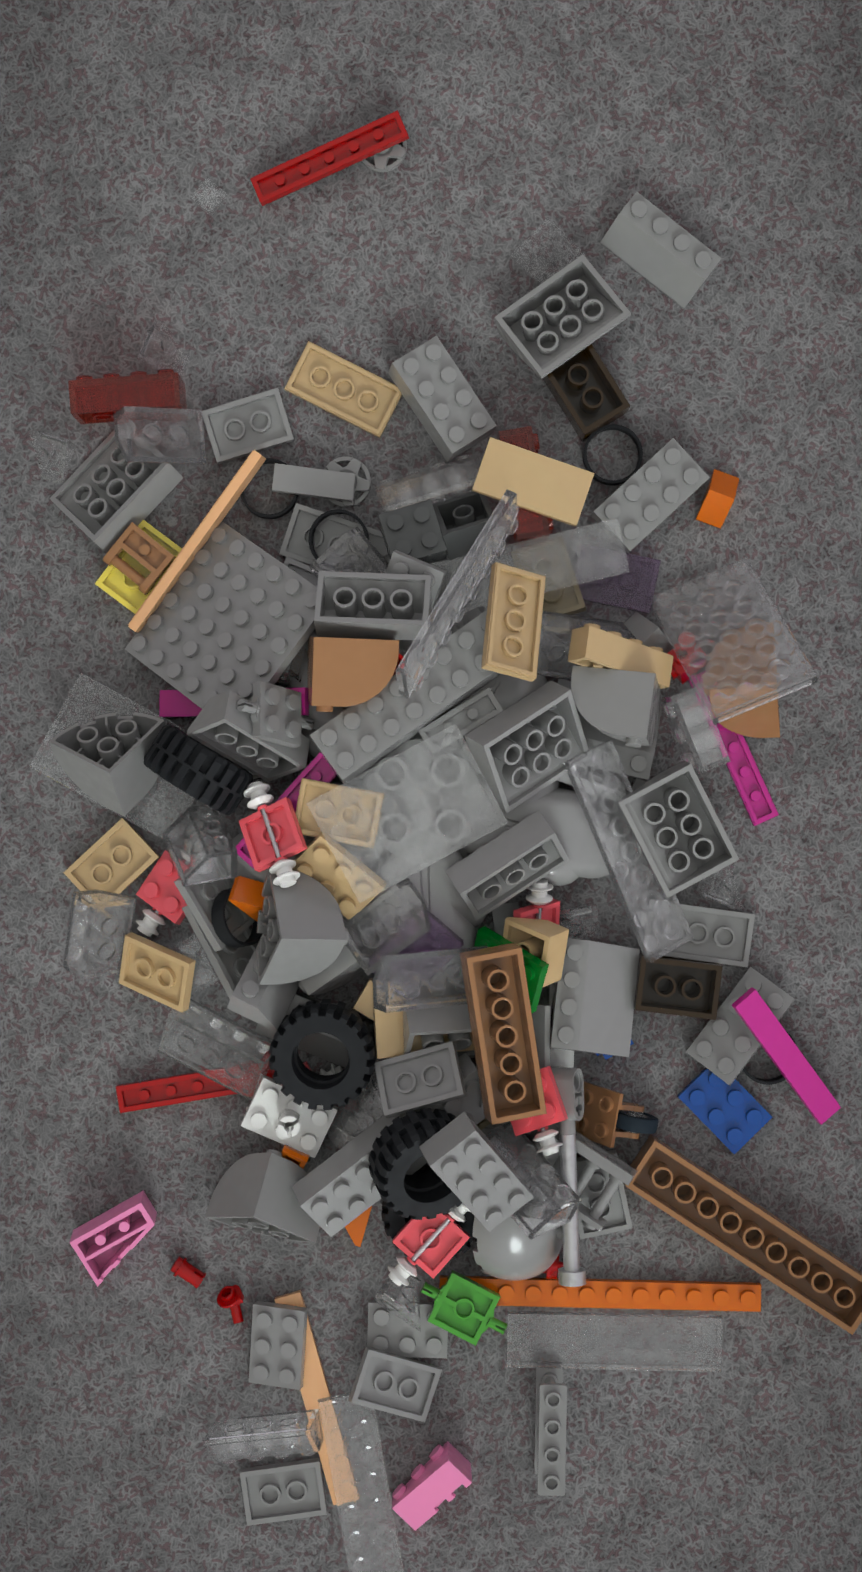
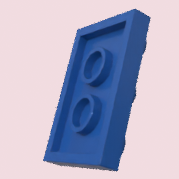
[677,1068,772,1154]

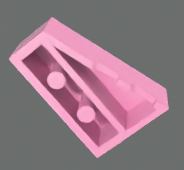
[70,1190,157,1287]
[392,1441,472,1531]

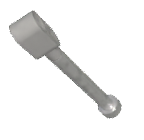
[551,1067,586,1287]

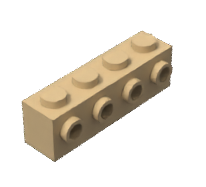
[568,623,673,689]

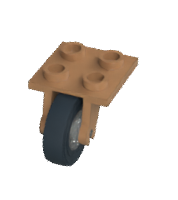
[575,1081,658,1148]

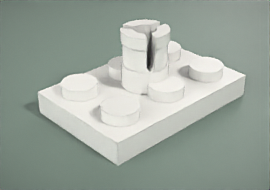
[241,1075,338,1158]

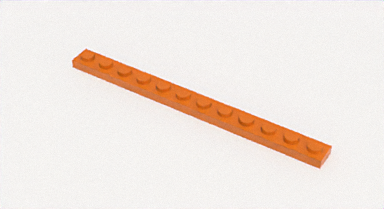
[439,1275,761,1312]

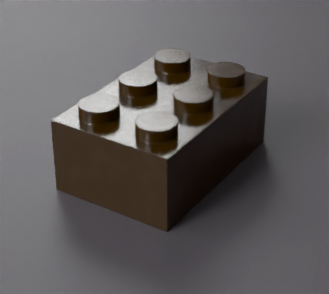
[542,344,630,441]
[634,953,723,1020]

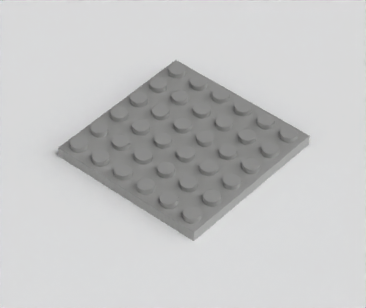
[125,522,317,709]

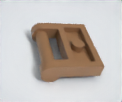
[103,522,176,595]

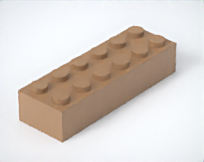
[460,943,547,1125]

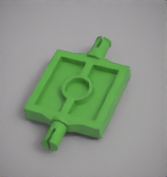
[420,1270,508,1346]

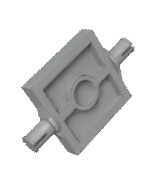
[237,680,315,748]

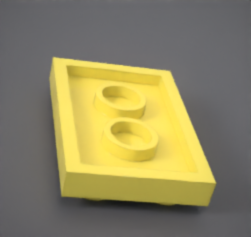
[95,520,182,614]

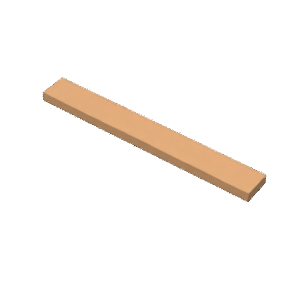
[128,450,266,633]
[274,1290,359,1506]

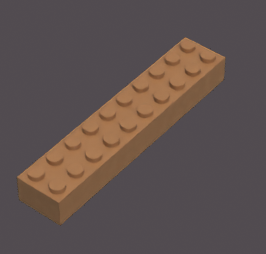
[624,1134,862,1335]

